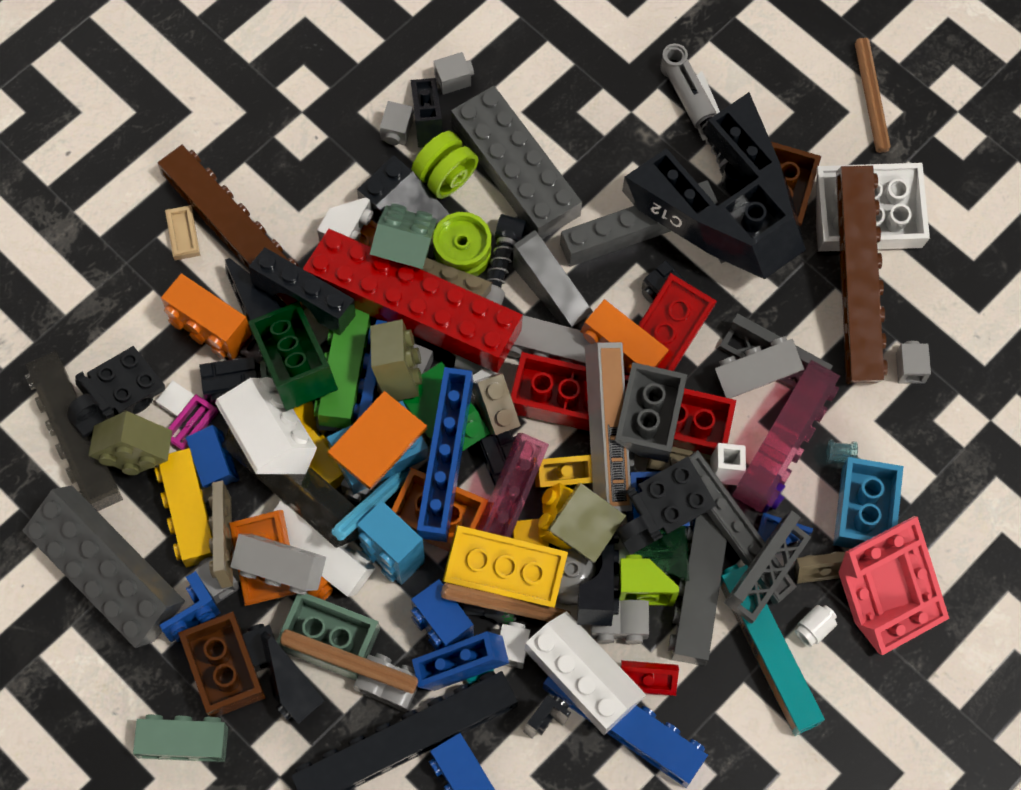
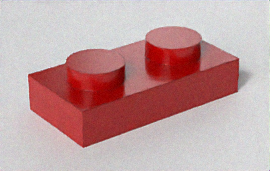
[620,660,679,696]

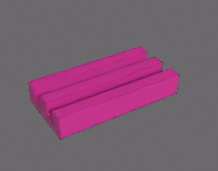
[168,394,219,450]

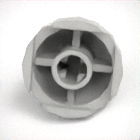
[557,549,598,605]

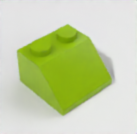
[617,554,679,606]

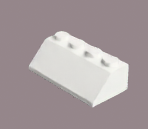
[215,377,317,474]
[525,611,646,735]

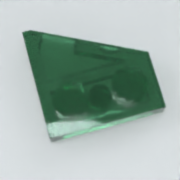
[634,526,690,581]

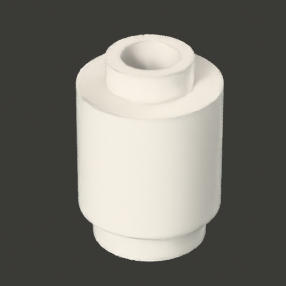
[795,605,837,647]

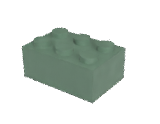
[370,204,437,269]
[276,593,380,681]

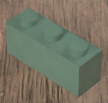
[133,714,228,762]

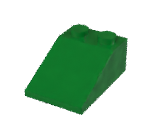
[401,362,490,451]

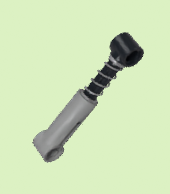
[660,43,747,194]
[454,214,527,374]

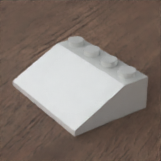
[816,163,930,251]

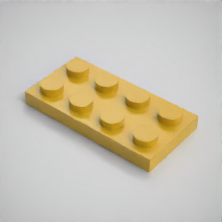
[442,525,568,608]

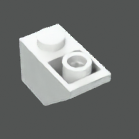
[317,198,373,242]

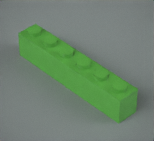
[314,308,372,428]

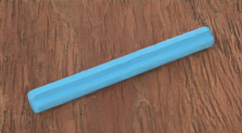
[332,468,410,541]

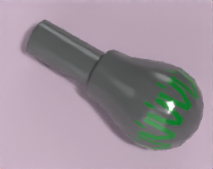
[463,604,518,624]

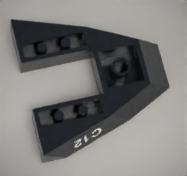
[622,92,806,279]

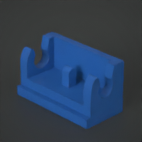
[186,425,240,488]

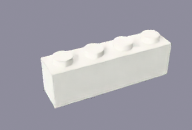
[274,499,375,597]

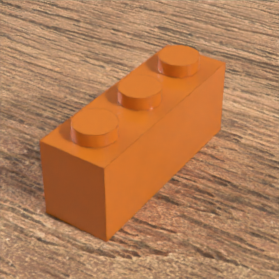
[580,299,669,374]

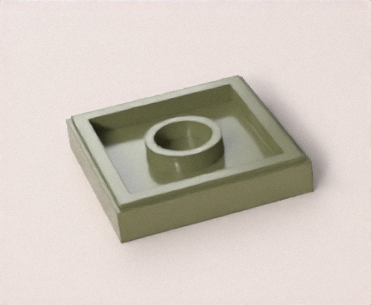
[547,483,626,563]

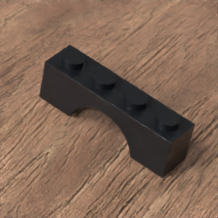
[249,247,356,335]
[577,527,619,626]

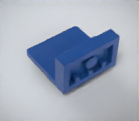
[159,571,220,642]

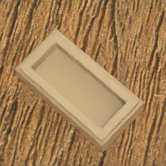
[165,205,201,261]

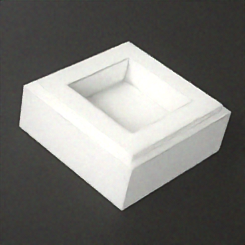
[156,380,194,418]

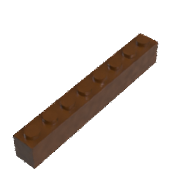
[157,144,306,311]
[836,165,888,384]

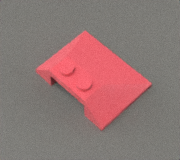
[838,516,950,655]

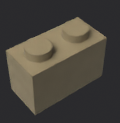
[472,373,521,435]

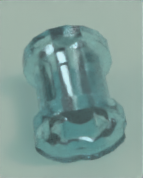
[826,439,858,464]

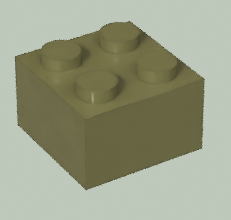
[370,319,422,401]
[89,411,172,475]

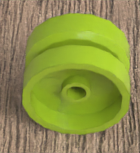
[411,131,479,199]
[433,212,491,276]

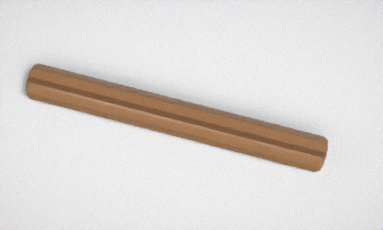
[855,38,891,153]
[441,583,571,622]
[280,629,418,694]

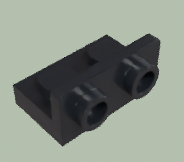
[523,695,571,739]

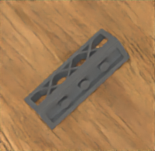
[719,313,833,401]
[724,511,811,624]

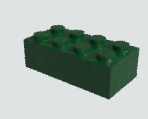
[248,301,338,411]

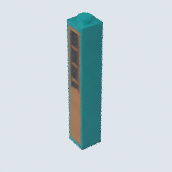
[720,565,825,736]

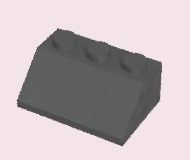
[615,362,687,463]

